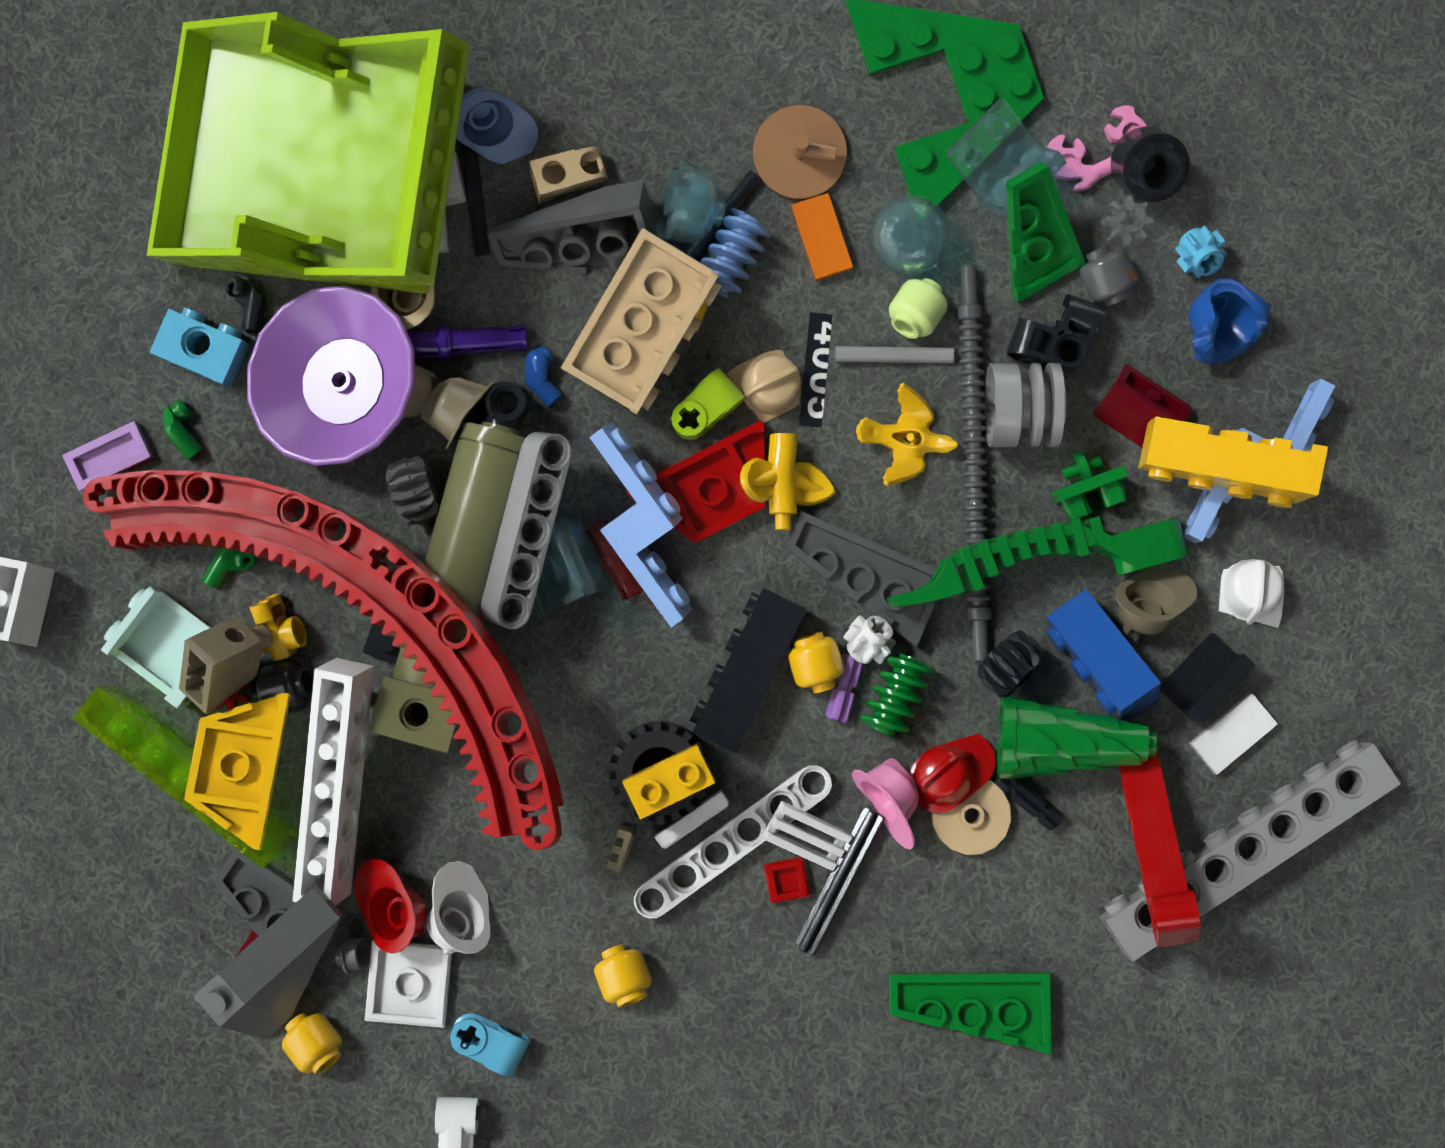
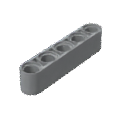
[480,432,572,630]

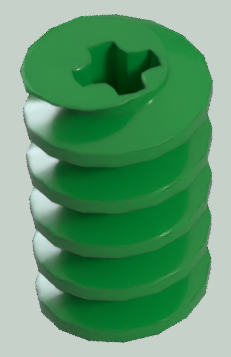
[859,652,936,741]

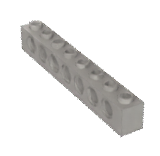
[1099,740,1401,962]

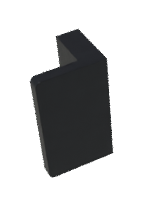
[1160,633,1255,722]

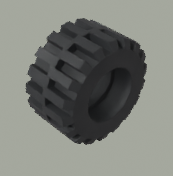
[608,721,710,824]

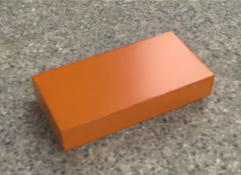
[791,193,853,281]

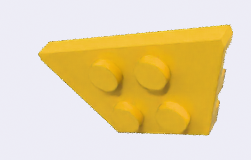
[184,693,291,850]

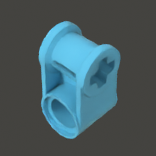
[450,1013,531,1078]

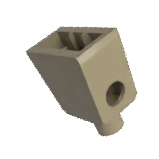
[179,617,273,714]

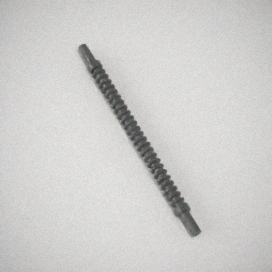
[958,265,992,661]

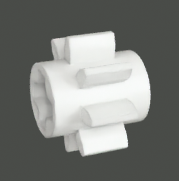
[843,615,896,664]

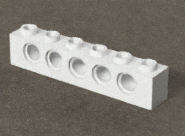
[293,658,374,906]

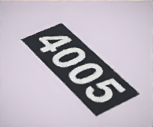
[799,312,833,428]

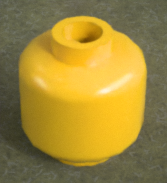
[787,632,845,694]
[594,944,652,1008]
[282,1013,343,1075]

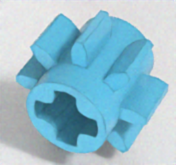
[1175,226,1228,278]

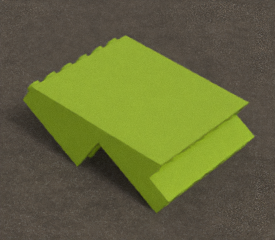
[147,12,471,294]

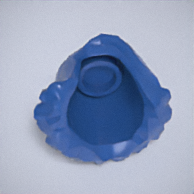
[1188,277,1271,365]

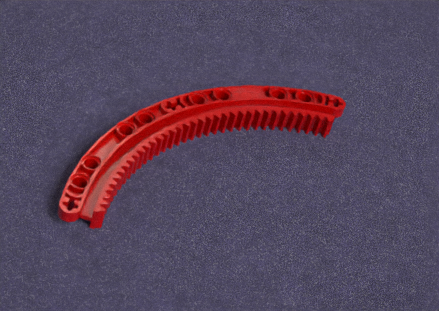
[83,470,564,850]

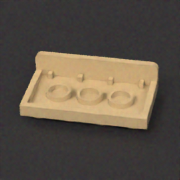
[561,228,722,414]

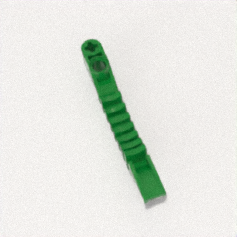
[887,516,1189,607]

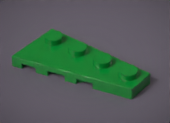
[888,971,1051,1055]

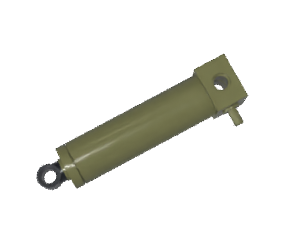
[368,382,529,753]

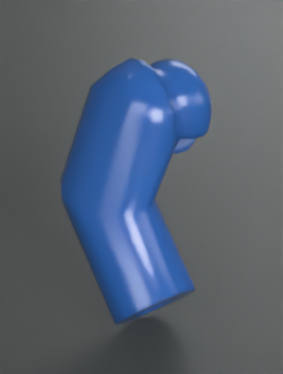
[525,347,563,408]

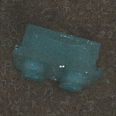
[947,99,1067,217]

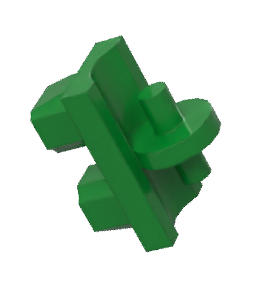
[1050,451,1128,521]

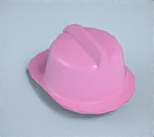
[852,758,919,850]

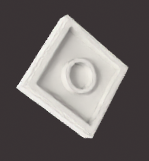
[365,940,452,1028]

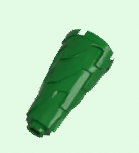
[997,697,1157,779]

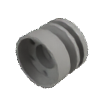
[985,363,1067,447]

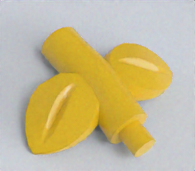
[740,433,837,531]

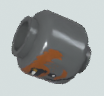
[1079,244,1139,307]

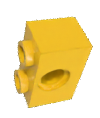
[622,743,715,820]

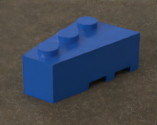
[1046,589,1161,722]

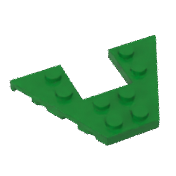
[844,0,1044,223]

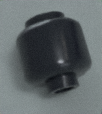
[252,660,314,714]

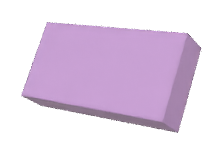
[62,421,154,492]

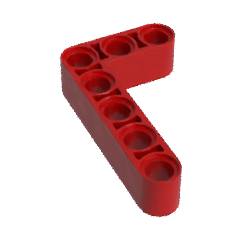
[1119,749,1201,948]

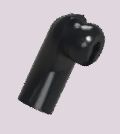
[226,276,266,333]

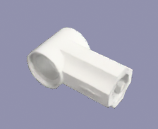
[435,1097,480,1148]

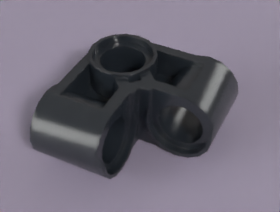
[1006,294,1105,374]

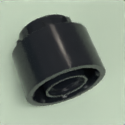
[1111,126,1190,202]

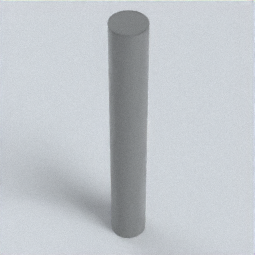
[834,346,954,363]

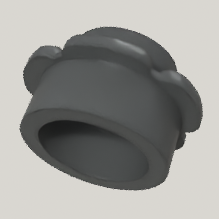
[335,934,369,974]

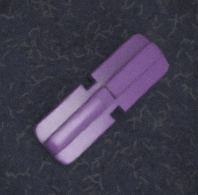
[826,654,863,722]

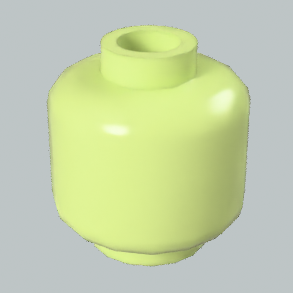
[889,278,948,339]

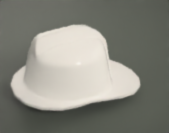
[1219,559,1285,628]
[427,861,490,954]

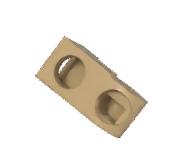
[529,147,608,205]

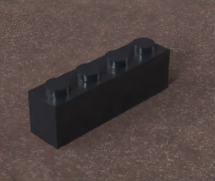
[689,588,807,753]

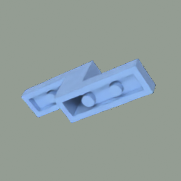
[1182,379,1335,543]
[589,422,692,627]

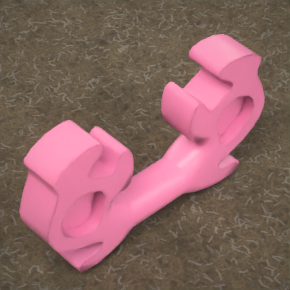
[1045,105,1147,192]

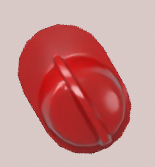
[909,734,996,814]
[354,859,427,954]

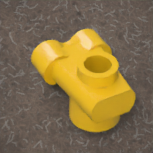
[249,593,307,661]

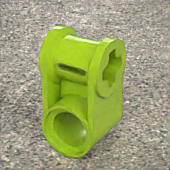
[671,368,746,440]

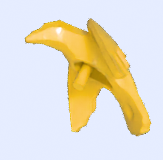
[856,383,958,486]

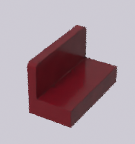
[1093,363,1192,448]

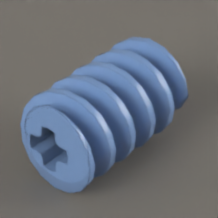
[701,208,772,298]

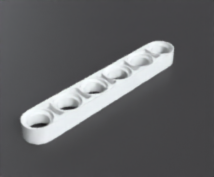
[634,765,832,919]

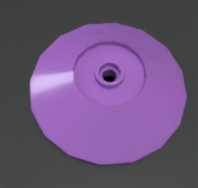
[247,285,415,466]

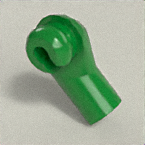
[163,400,202,460]
[201,548,257,590]

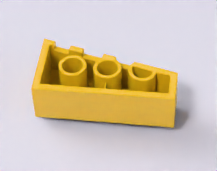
[1138,417,1328,508]

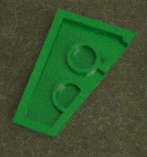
[1006,161,1086,303]

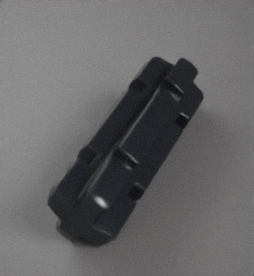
[993,774,1064,831]

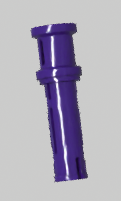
[407,325,527,361]

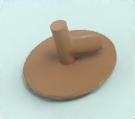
[753,105,847,199]

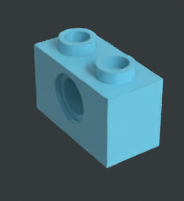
[149,307,250,388]

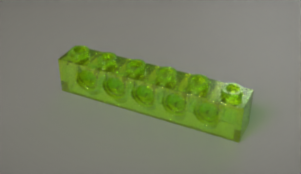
[73,685,298,869]

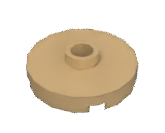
[931,780,1011,855]

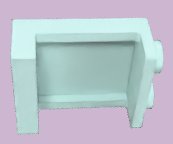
[101,586,211,708]

